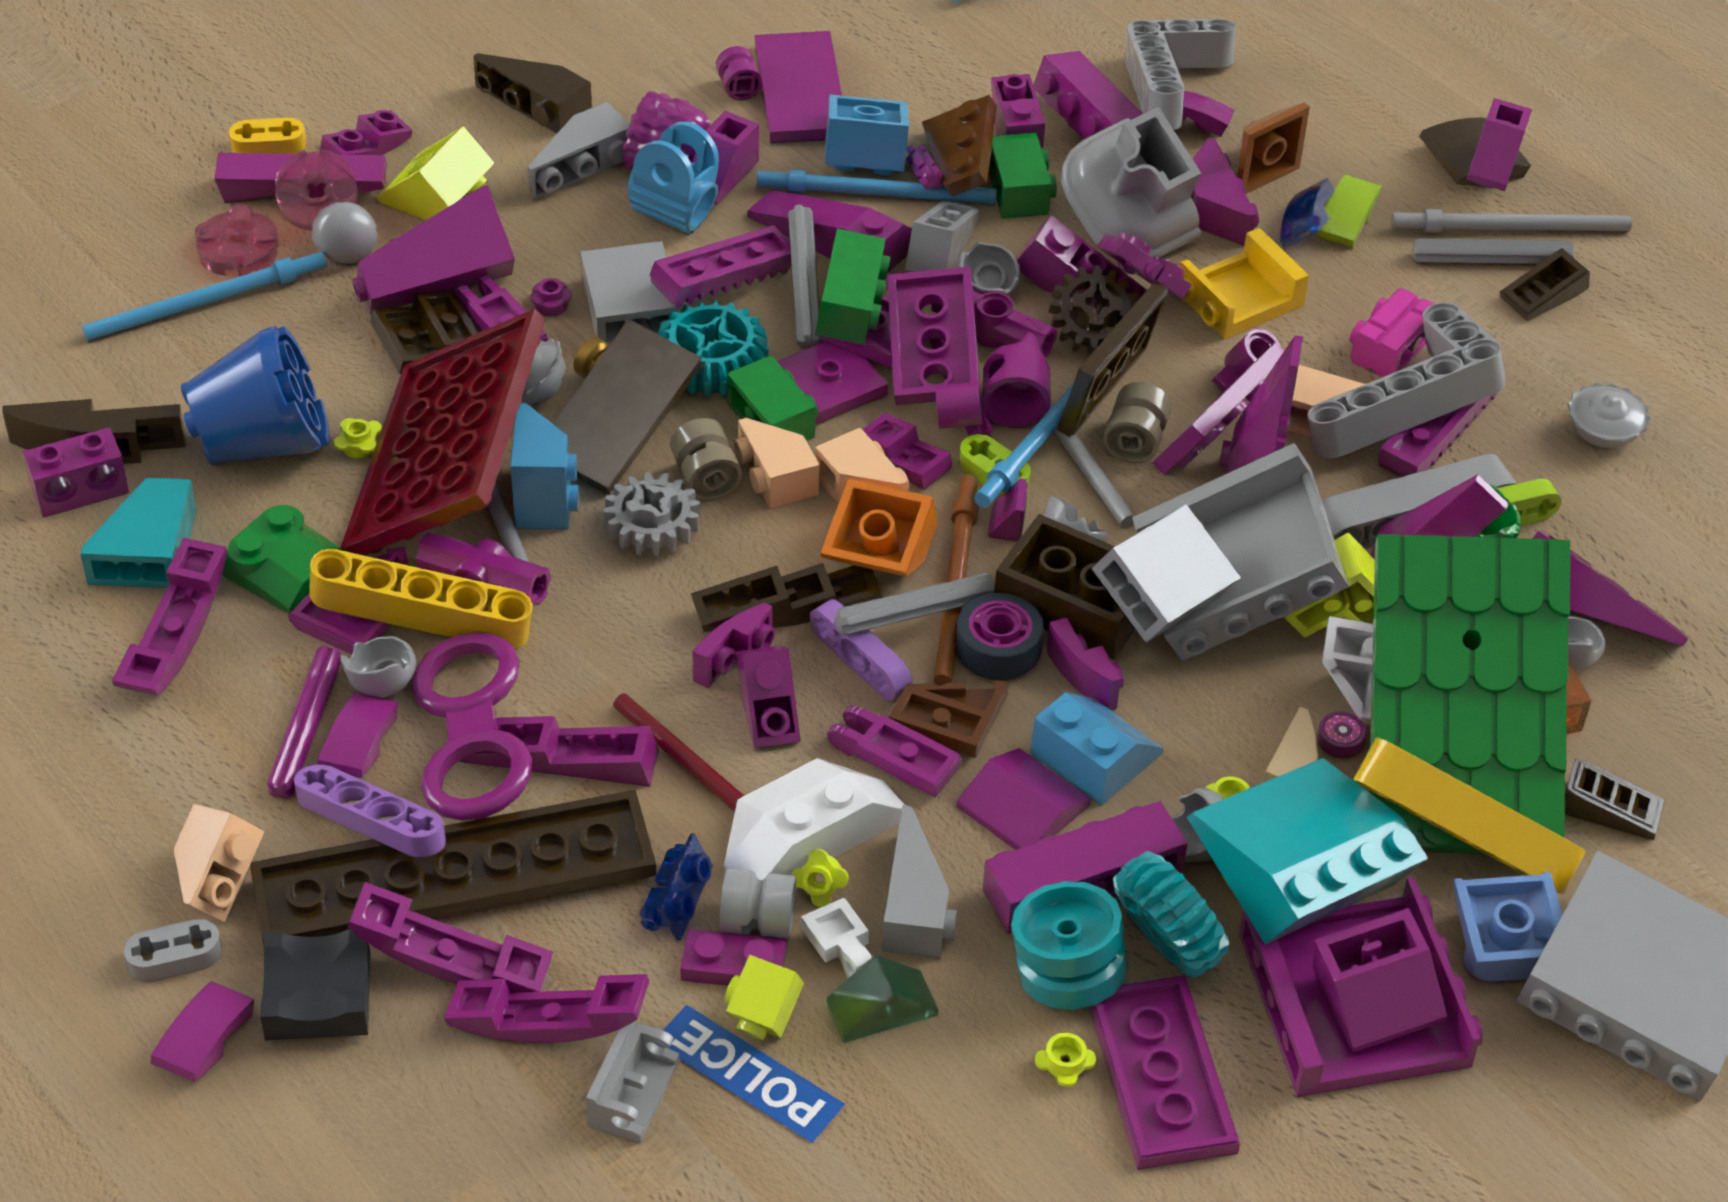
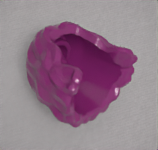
[622,91,710,170]

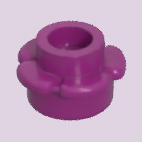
[530,278,572,316]

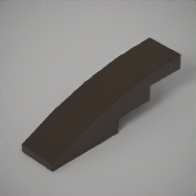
[691,563,883,632]

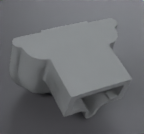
[1061,106,1201,258]

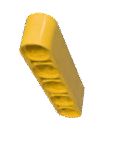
[309,549,532,649]
[1353,737,1586,895]

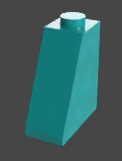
[80,478,197,588]

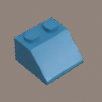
[825,95,909,175]
[510,403,579,529]
[1030,692,1163,806]

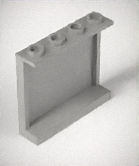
[1132,443,1349,661]
[1516,850,1728,1101]

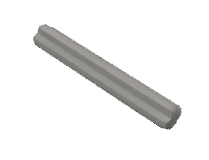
[788,205,821,348]
[1413,239,1574,265]
[834,573,995,635]

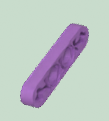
[294,764,446,857]

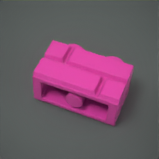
[1349,288,1434,377]

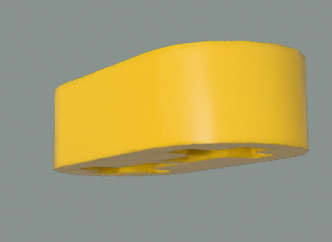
[229,117,307,154]

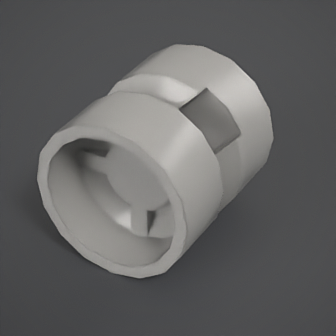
[719,869,796,940]

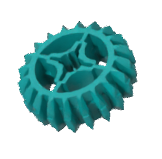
[657,299,769,399]
[1113,851,1229,978]

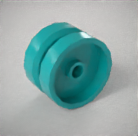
[1011,881,1128,1010]

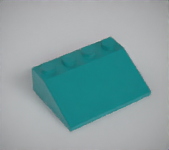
[1187,758,1428,945]

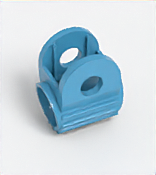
[628,122,719,234]

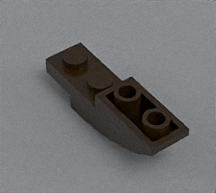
[2,399,186,464]

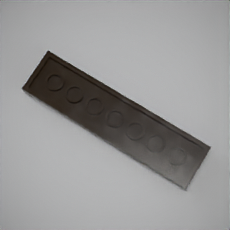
[250,789,657,945]

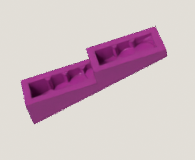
[214,153,387,203]
[459,716,659,787]

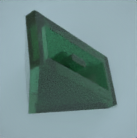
[826,955,939,1043]

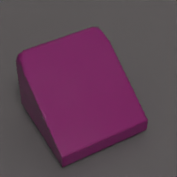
[988,478,1028,541]

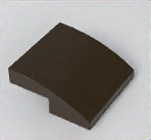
[1419,117,1531,187]
[370,291,478,374]

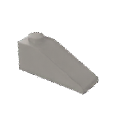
[905,200,981,272]
[882,805,957,958]

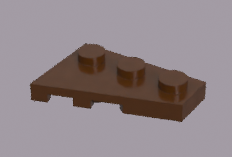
[922,95,997,197]

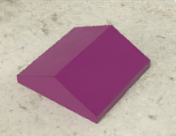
[956,748,1091,850]

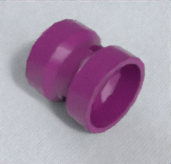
[715,46,762,101]

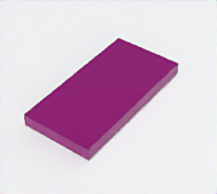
[754,31,842,143]
[1089,975,1240,1170]

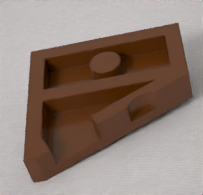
[889,681,1009,758]

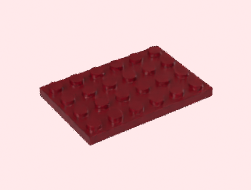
[340,308,545,555]

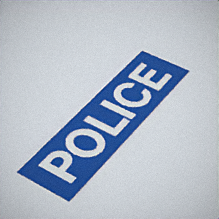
[654,1005,846,1143]

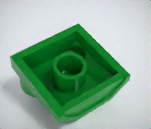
[222,505,340,614]

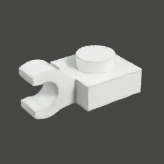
[801,898,873,988]

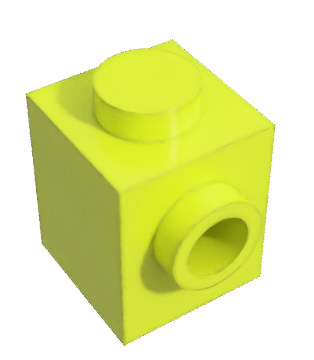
[725,954,804,1041]

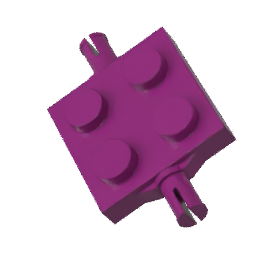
[1097,232,1192,299]

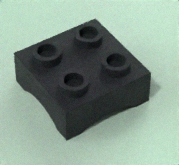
[260,929,370,1041]

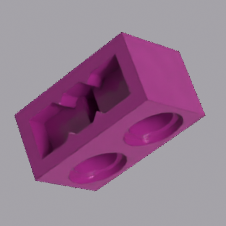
[23,427,129,518]

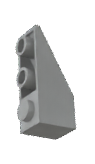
[527,102,630,200]

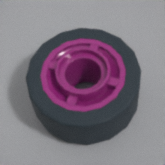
[956,593,1044,680]

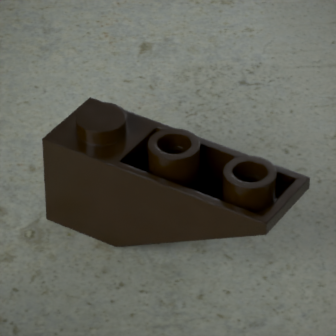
[473,53,592,133]

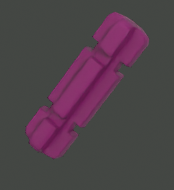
[906,144,944,190]

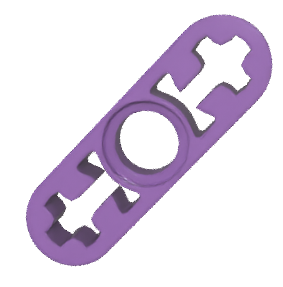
[810,599,913,701]

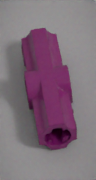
[931,291,1057,358]
[415,532,551,605]

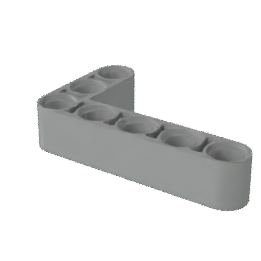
[1125,19,1237,130]
[1307,302,1506,459]

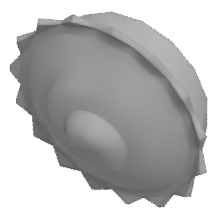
[521,338,566,406]
[1567,382,1651,448]

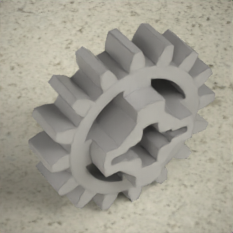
[604,472,700,556]

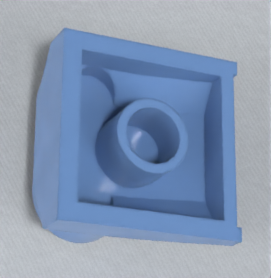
[1453,872,1563,982]

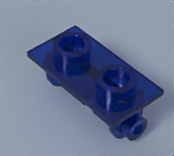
[639,833,713,941]

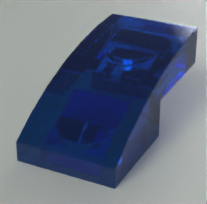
[1280,177,1335,249]

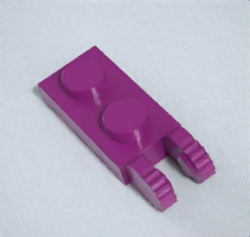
[455,275,548,342]
[826,705,961,798]

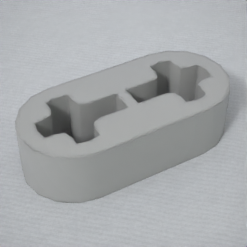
[123,919,222,982]

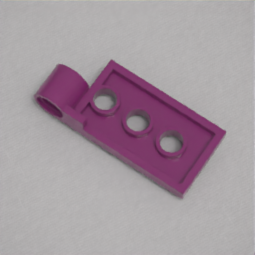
[887,266,983,429]
[1152,329,1284,475]

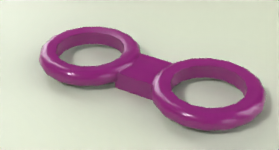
[412,632,533,821]

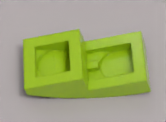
[1316,174,1382,248]

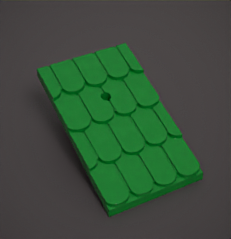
[1369,534,1570,854]

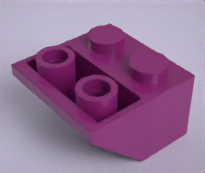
[1313,908,1447,1053]

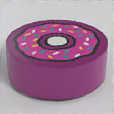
[1317,711,1366,758]

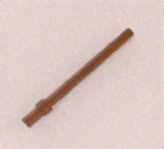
[933,475,979,686]

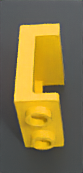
[1179,228,1309,339]

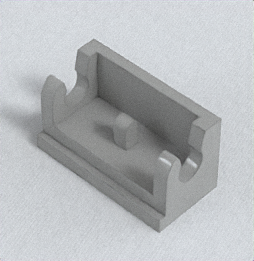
[586,1021,679,1143]

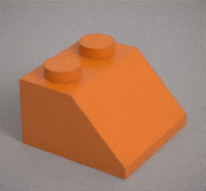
[820,478,938,577]

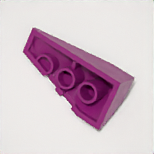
[747,190,912,274]
[1219,335,1303,474]
[1532,530,1689,646]

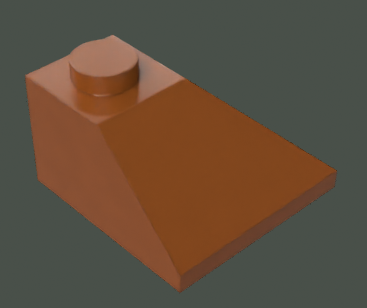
[1237,102,1310,194]

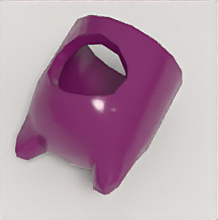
[982,332,1051,429]

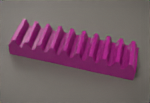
[649,225,792,308]
[1378,393,1497,477]

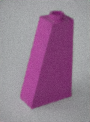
[352,185,515,315]

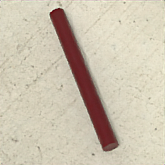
[613,693,745,812]

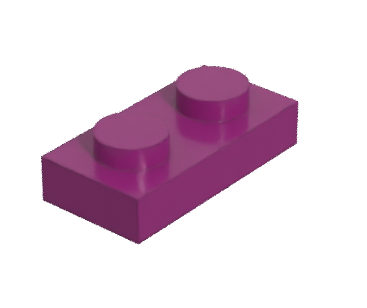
[680,928,787,986]

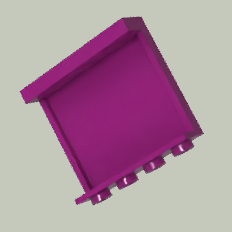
[1239,877,1483,1097]

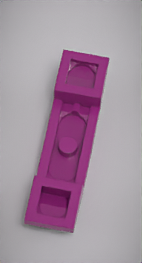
[112,538,227,696]
[348,882,553,993]
[444,974,649,1043]

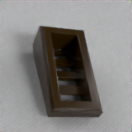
[1500,248,1590,321]
[1565,758,1664,840]

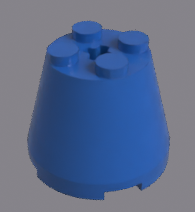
[181,326,330,466]

